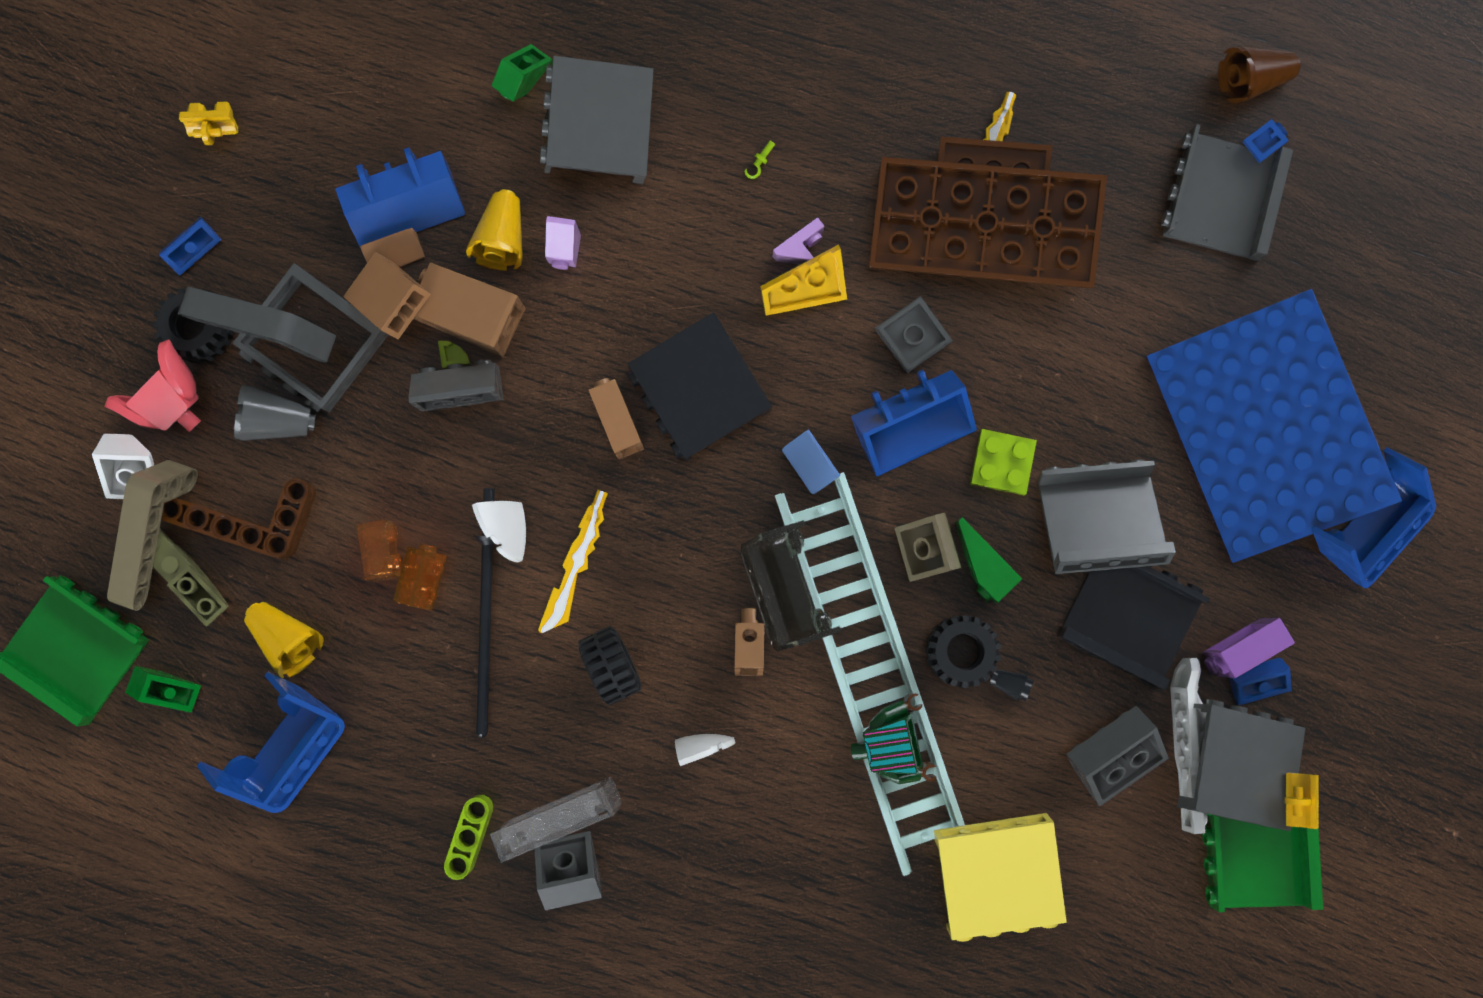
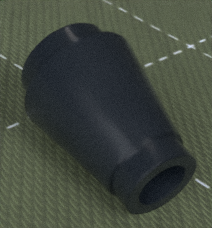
[989,669,1034,701]

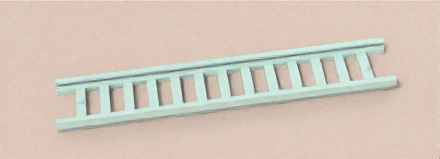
[775,472,965,876]

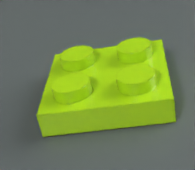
[970,429,1037,496]

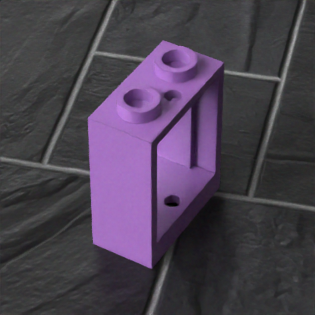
[1203,618,1295,678]

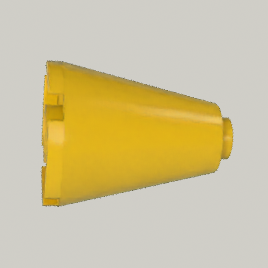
[466,189,523,271]
[244,602,324,678]

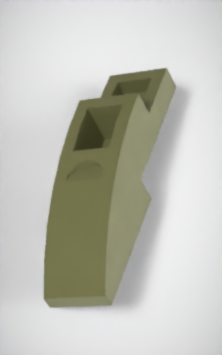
[153,529,229,627]

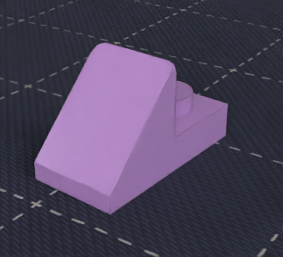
[772,218,824,265]

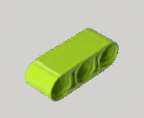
[444,795,493,880]

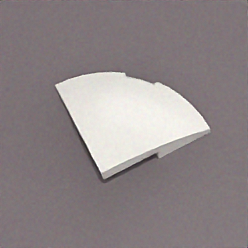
[472,501,526,563]
[675,734,736,766]

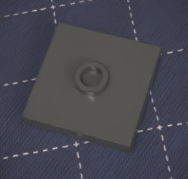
[875,296,953,374]

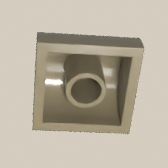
[895,513,961,582]

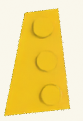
[760,244,847,316]

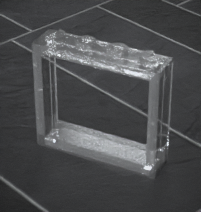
[490,777,622,863]

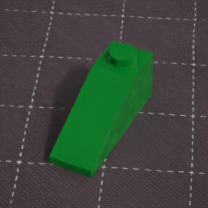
[954,517,1022,603]

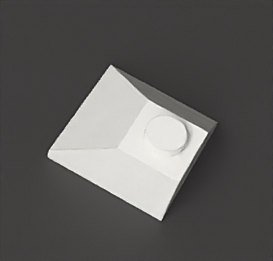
[92,434,154,499]

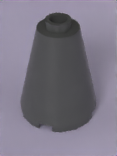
[234,385,316,441]

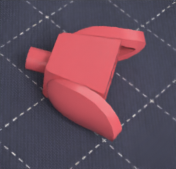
[104,339,201,432]

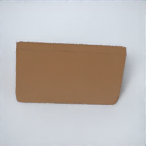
[360,228,425,267]

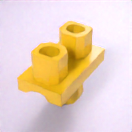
[179,102,238,145]
[1285,773,1319,829]

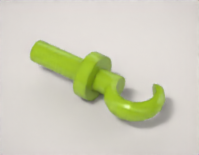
[744,140,775,179]

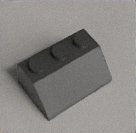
[409,360,504,412]
[1066,706,1169,807]

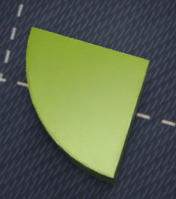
[438,341,471,370]

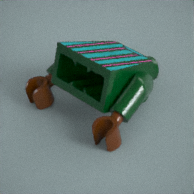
[851,693,936,784]

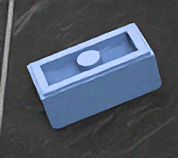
[782,429,841,494]

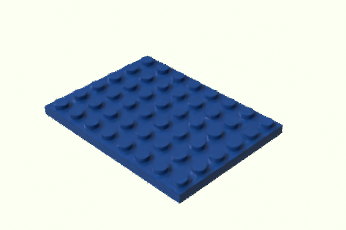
[1147,289,1402,563]

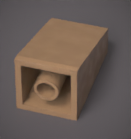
[414,263,526,358]

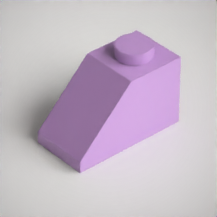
[545,216,581,270]

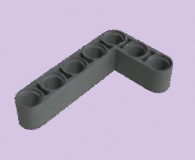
[178,287,336,363]

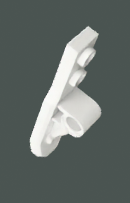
[1170,658,1207,834]

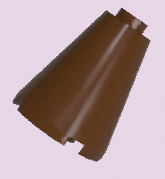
[1218,46,1301,104]

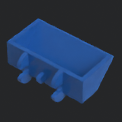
[335,147,466,246]
[851,370,977,477]

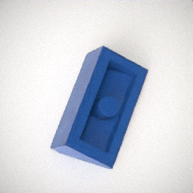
[159,217,222,276]
[1228,658,1292,706]

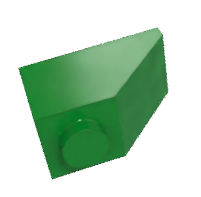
[491,44,553,102]
[125,666,201,713]

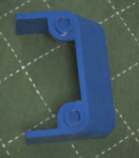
[1312,447,1436,588]
[197,671,345,813]

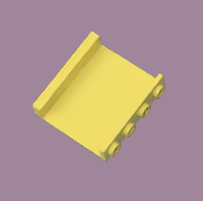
[933,813,1067,942]

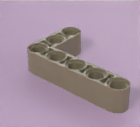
[107,460,198,611]

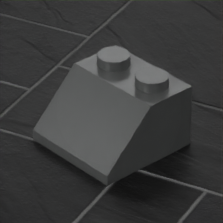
[534,831,602,911]

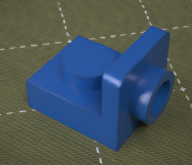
[1242,119,1289,163]

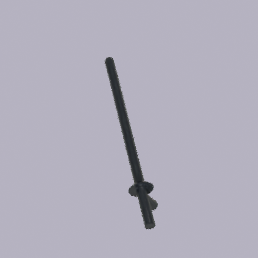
[474,488,495,738]

